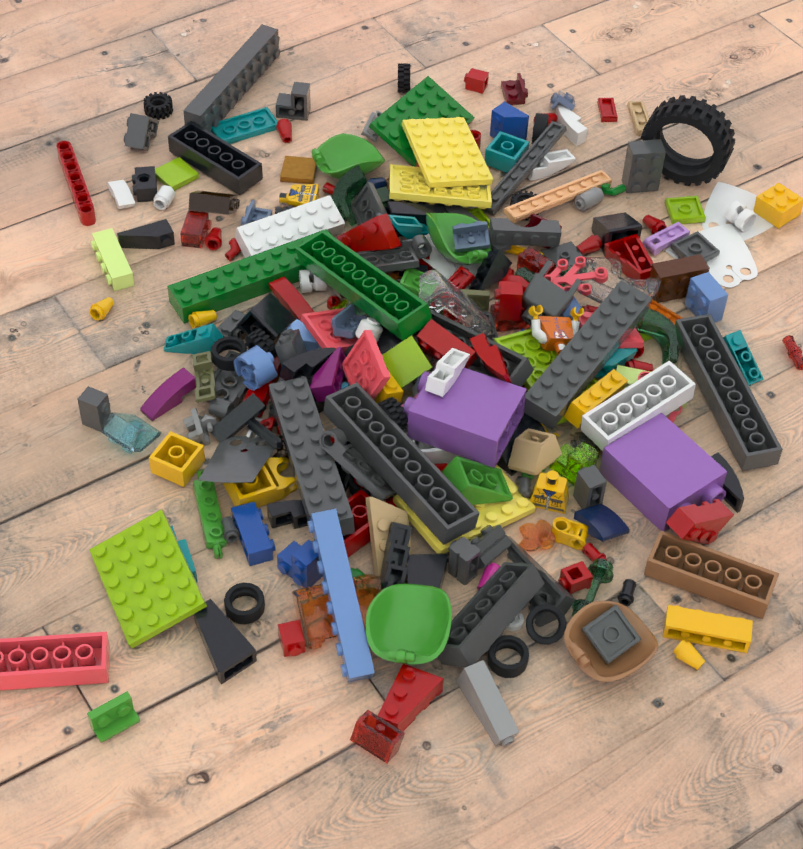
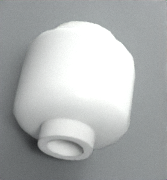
[355,317,383,342]

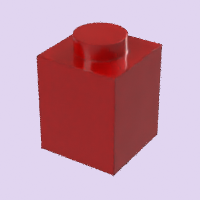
[464,68,489,94]
[278,620,305,657]

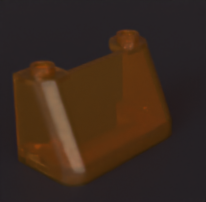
[292,574,382,649]

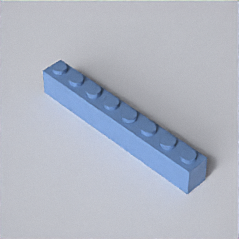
[307,509,375,683]

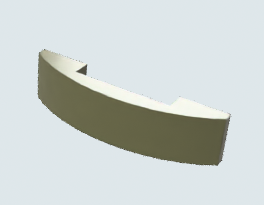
[192,351,217,403]

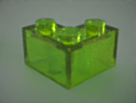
[549,441,598,487]

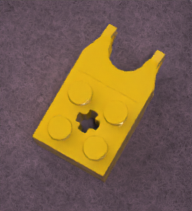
[223,457,298,507]

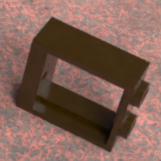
[188,190,240,215]

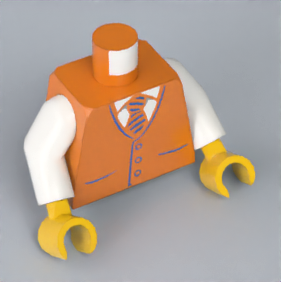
[528,305,584,356]

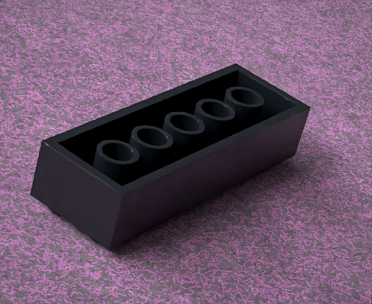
[168,121,263,195]

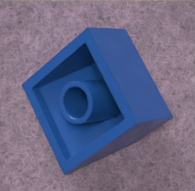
[490,101,529,141]

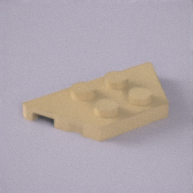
[366,497,412,576]

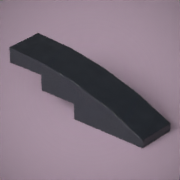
[379,522,412,592]

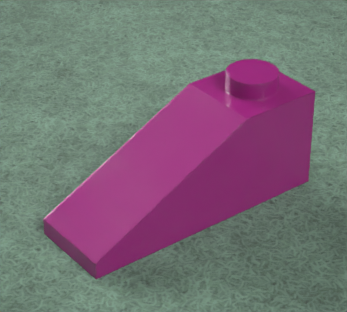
[310,347,346,402]

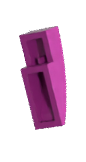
[140,367,196,421]

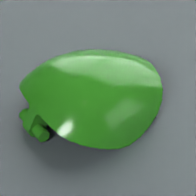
[311,133,385,180]
[426,213,491,265]
[366,584,452,664]

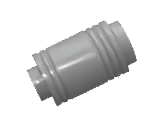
[575,187,604,212]

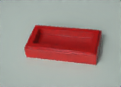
[597,98,618,122]

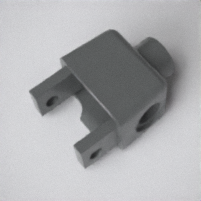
[521,259,582,326]

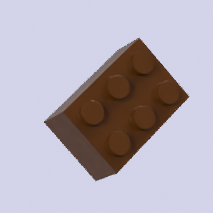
[647,254,710,303]

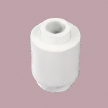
[153,185,176,210]

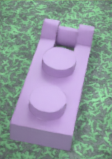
[642,222,690,255]

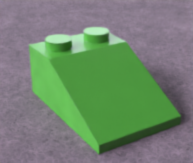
[442,456,513,505]

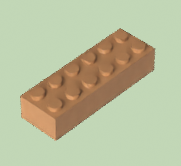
[644,530,779,619]

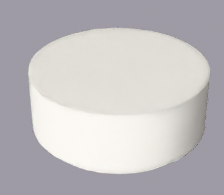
[506,612,524,631]

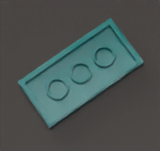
[211,107,278,144]

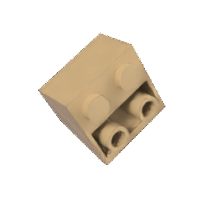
[508,428,562,476]

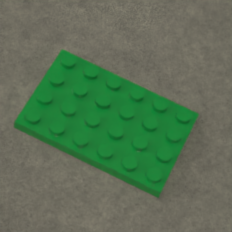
[369,76,475,167]

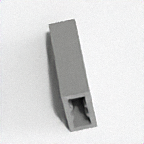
[456,660,519,746]

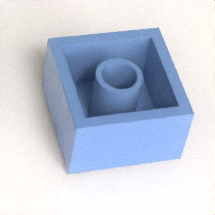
[685,272,728,322]

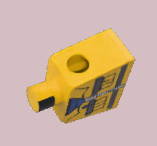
[279,184,319,208]
[530,470,569,514]

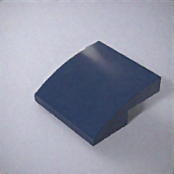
[574,504,630,542]

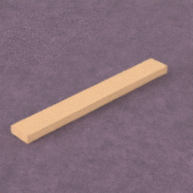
[503,170,612,223]

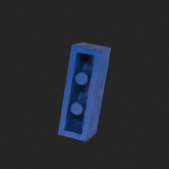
[231,502,276,566]

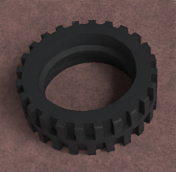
[641,95,735,186]

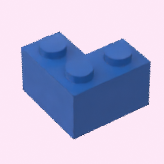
[277,540,323,590]

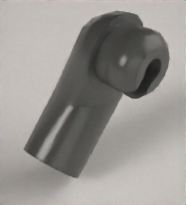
[515,476,532,498]

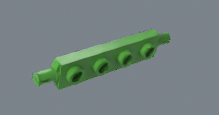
[193,470,227,559]

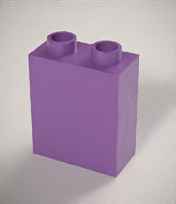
[403,367,527,468]
[599,413,727,532]

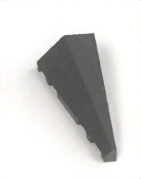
[507,536,576,627]

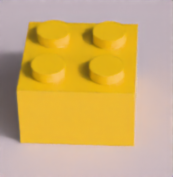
[753,183,803,229]
[149,431,205,487]

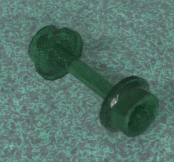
[572,558,614,617]

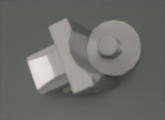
[361,111,382,142]
[184,408,217,446]

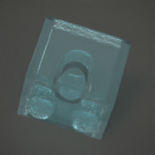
[102,412,162,453]

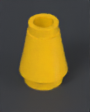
[89,297,114,320]
[188,310,217,329]
[673,639,705,671]

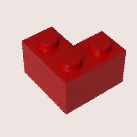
[494,281,523,321]

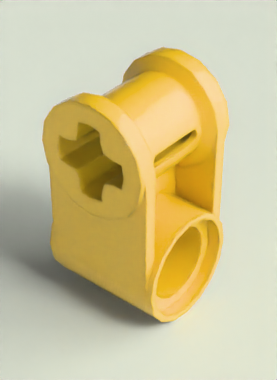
[550,517,589,550]

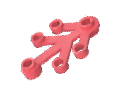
[544,256,608,296]

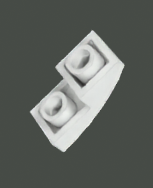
[107,180,135,209]

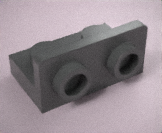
[217,310,250,338]

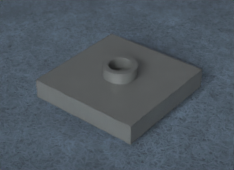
[671,231,720,262]
[541,241,588,277]
[581,605,642,665]

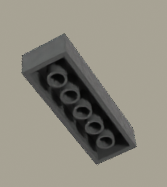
[438,562,545,668]

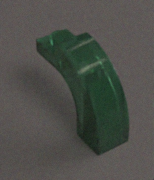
[332,165,368,226]
[636,309,684,365]

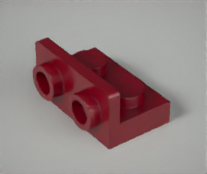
[501,73,528,105]

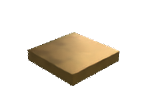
[280,156,317,184]

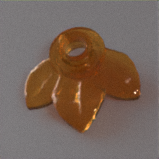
[519,519,556,551]

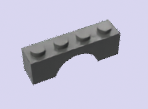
[488,218,562,247]

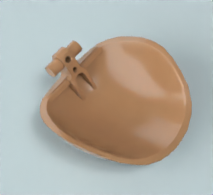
[564,601,659,682]

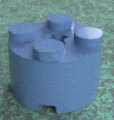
[234,345,278,391]

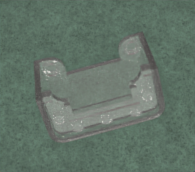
[577,257,661,304]
[419,270,491,335]

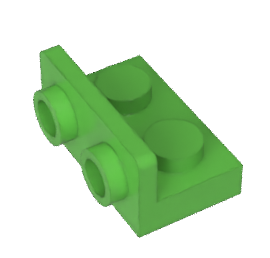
[87,691,140,743]

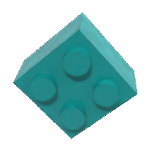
[485,131,530,173]

